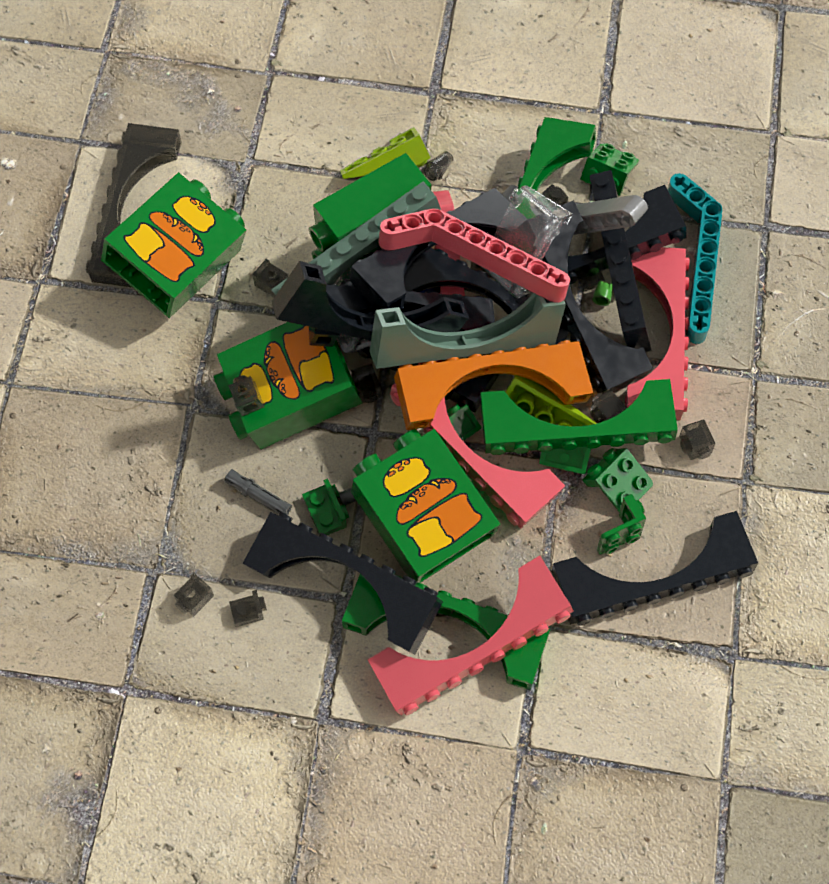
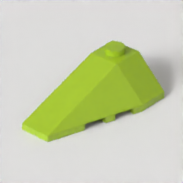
[340,127,431,179]
[505,375,597,426]

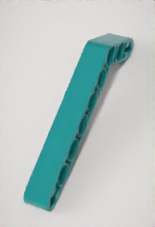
[668,173,723,344]

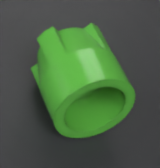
[592,281,613,306]

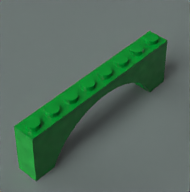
[512,117,596,255]
[480,379,678,455]
[342,574,550,691]

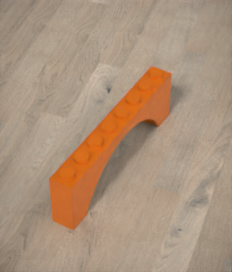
[394,340,593,430]

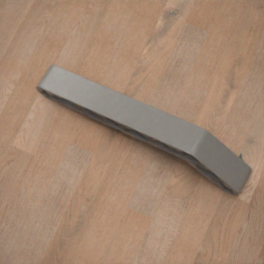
[502,185,648,235]

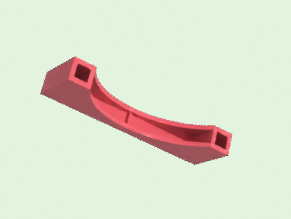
[625,247,690,420]
[390,360,565,529]
[368,555,573,716]

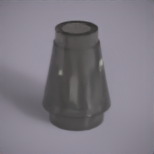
[423,151,453,181]

